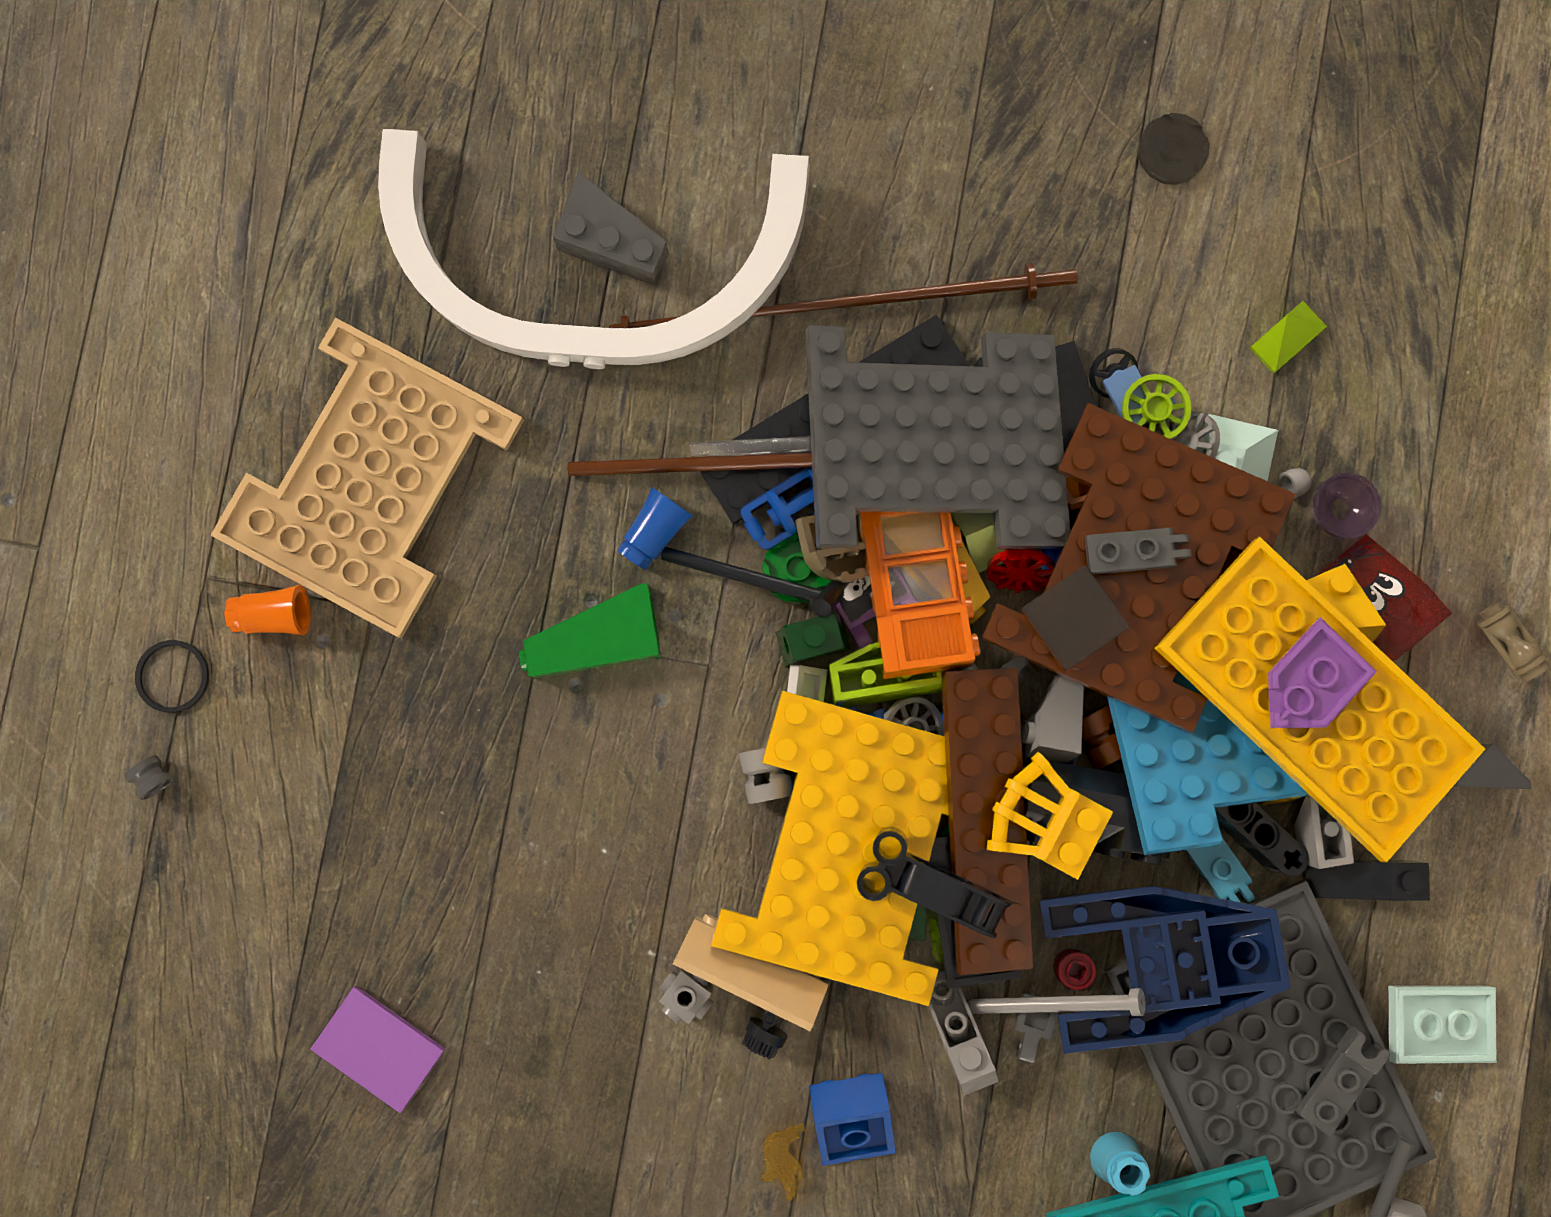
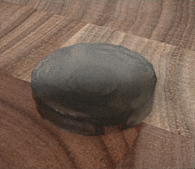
[1137,113,1210,185]

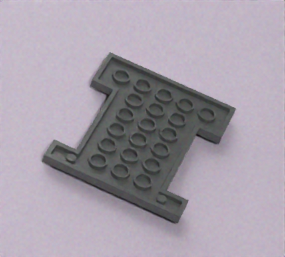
[805,325,1070,550]

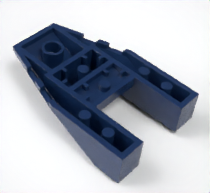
[1040,886,1291,1054]

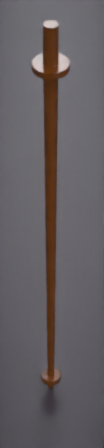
[609,263,1078,328]

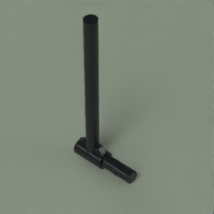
[661,547,850,617]

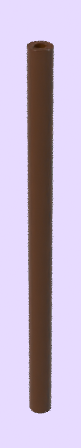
[567,453,812,476]

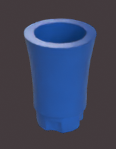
[617,487,693,570]

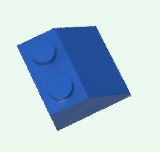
[809,1073,896,1166]

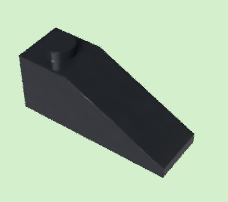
[1303,860,1430,901]

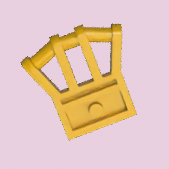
[986,752,1113,880]

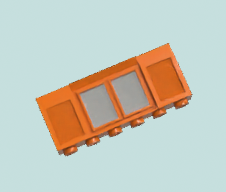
[860,511,980,679]

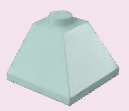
[1204,414,1278,481]

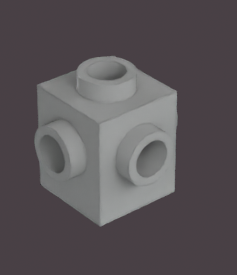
[659,969,713,1024]

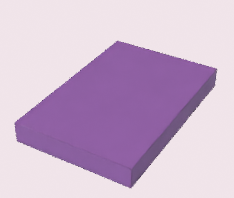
[310,986,446,1113]

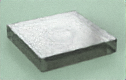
[1021,565,1130,672]

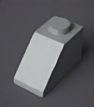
[1294,795,1354,869]

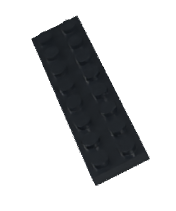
[699,315,970,525]

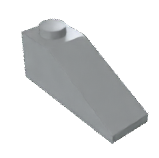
[1022,673,1084,763]

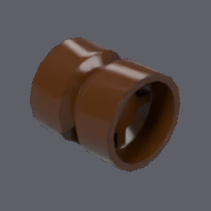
[1082,703,1121,769]

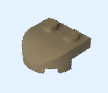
[795,511,868,582]

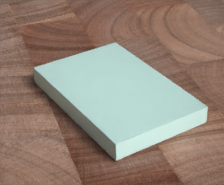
[1388,986,1497,1064]

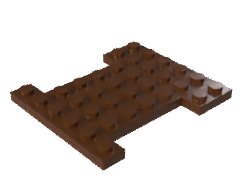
[981,403,1296,734]

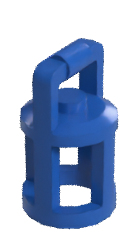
[740,467,815,550]

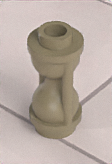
[1476,602,1550,682]

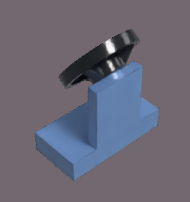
[1089,348,1177,428]

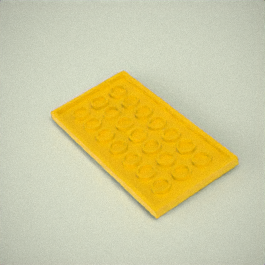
[1155,537,1485,862]

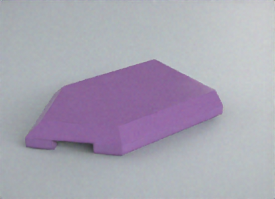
[1268,617,1377,728]

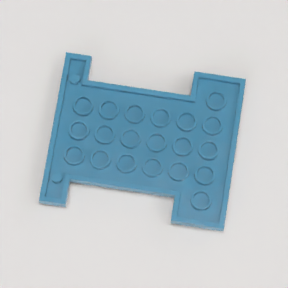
[1107,671,1309,855]

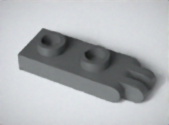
[1084,528,1192,575]

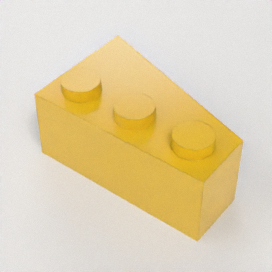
[1306,564,1386,643]

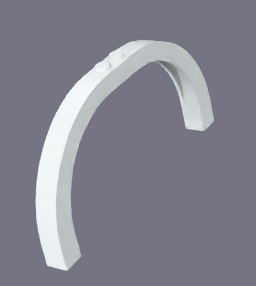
[378,129,810,369]

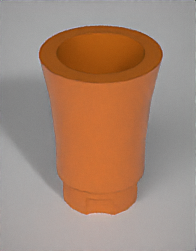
[224,585,311,635]

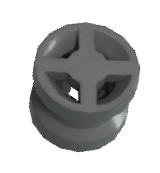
[124,755,174,800]

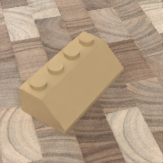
[673,914,829,1031]

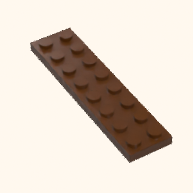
[941,668,1033,975]

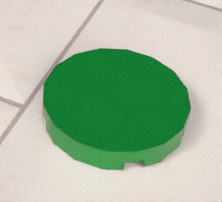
[762,532,832,605]

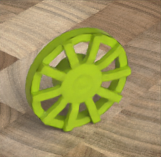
[1122,374,1191,439]

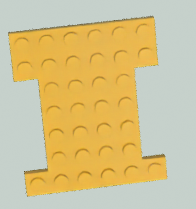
[711,691,949,1006]

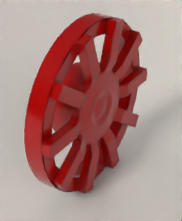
[987,549,1055,593]

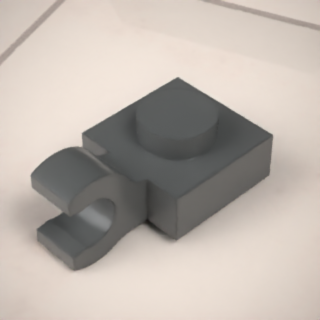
[1013,992,1058,1063]

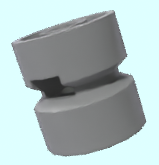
[738,748,793,804]

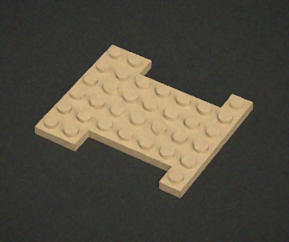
[211,317,524,639]

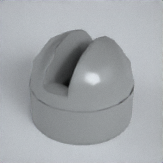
[1279,468,1312,499]

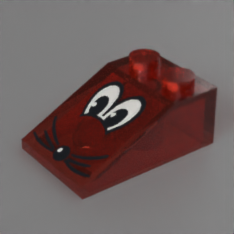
[1314,534,1452,661]

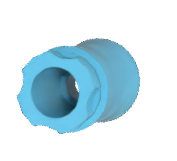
[1090,1132,1150,1196]

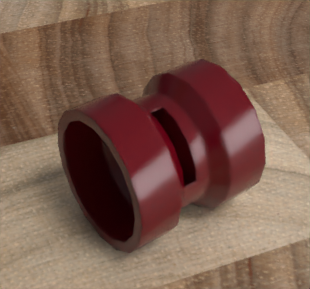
[1053,948,1096,990]

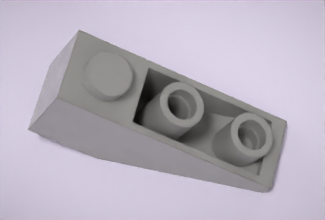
[928,971,998,1096]

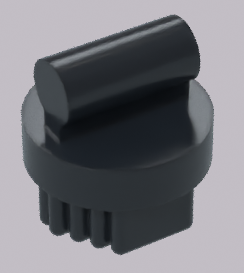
[742,1011,788,1059]

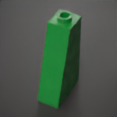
[519,583,662,678]

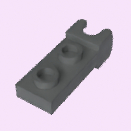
[1295,1026,1390,1137]

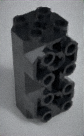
[1024,758,1180,865]

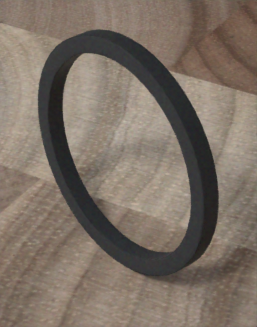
[135,640,209,713]

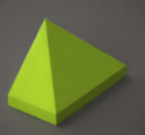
[1250,301,1327,374]

